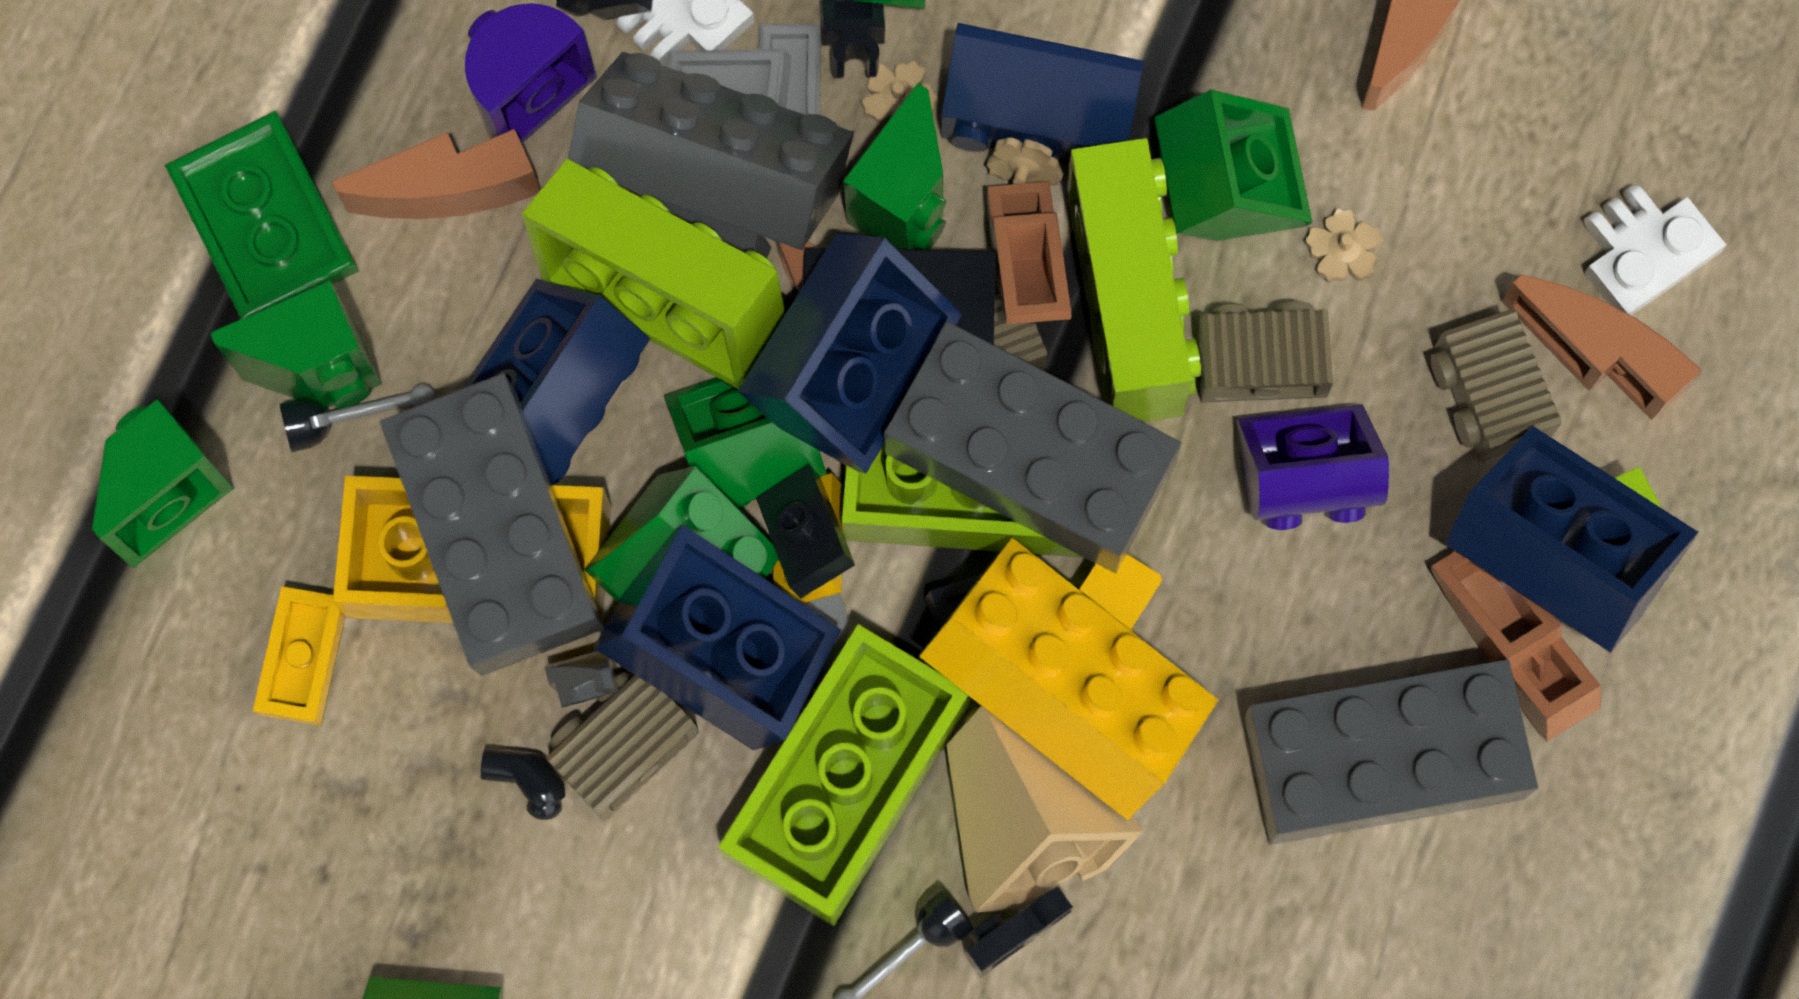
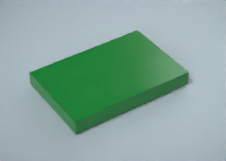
[164,110,359,319]

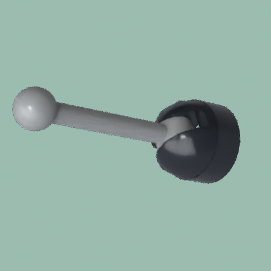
[280,383,435,453]
[834,888,975,999]

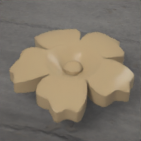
[862,61,937,124]
[987,138,1063,186]
[1305,208,1383,281]

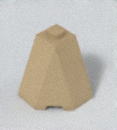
[946,706,1143,912]

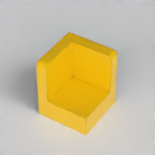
[1079,554,1162,632]

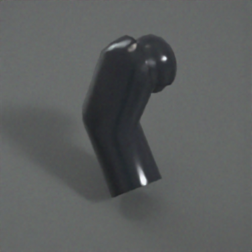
[481,748,566,820]

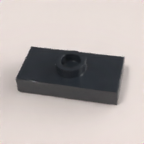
[756,464,855,599]

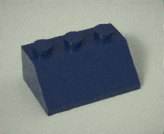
[941,23,1144,164]
[738,233,963,473]
[462,279,651,485]
[1445,426,1698,653]
[594,525,841,751]

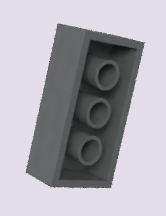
[568,51,854,250]
[884,322,1182,574]
[379,373,604,676]
[1243,659,1538,845]

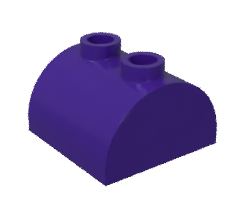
[465,3,597,144]
[1237,404,1389,530]

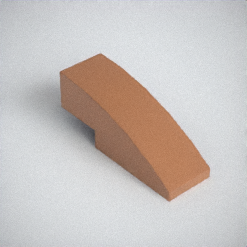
[1362,0,1461,111]
[332,129,541,219]
[987,181,1071,325]
[1502,274,1702,420]
[1431,551,1601,742]

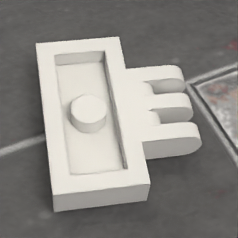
[616,0,755,65]
[1584,184,1726,316]

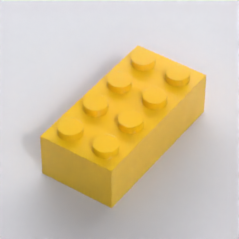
[333,476,611,623]
[919,537,1219,821]

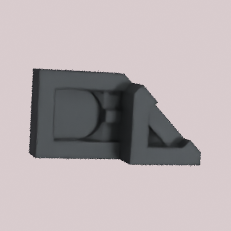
[545,651,619,707]

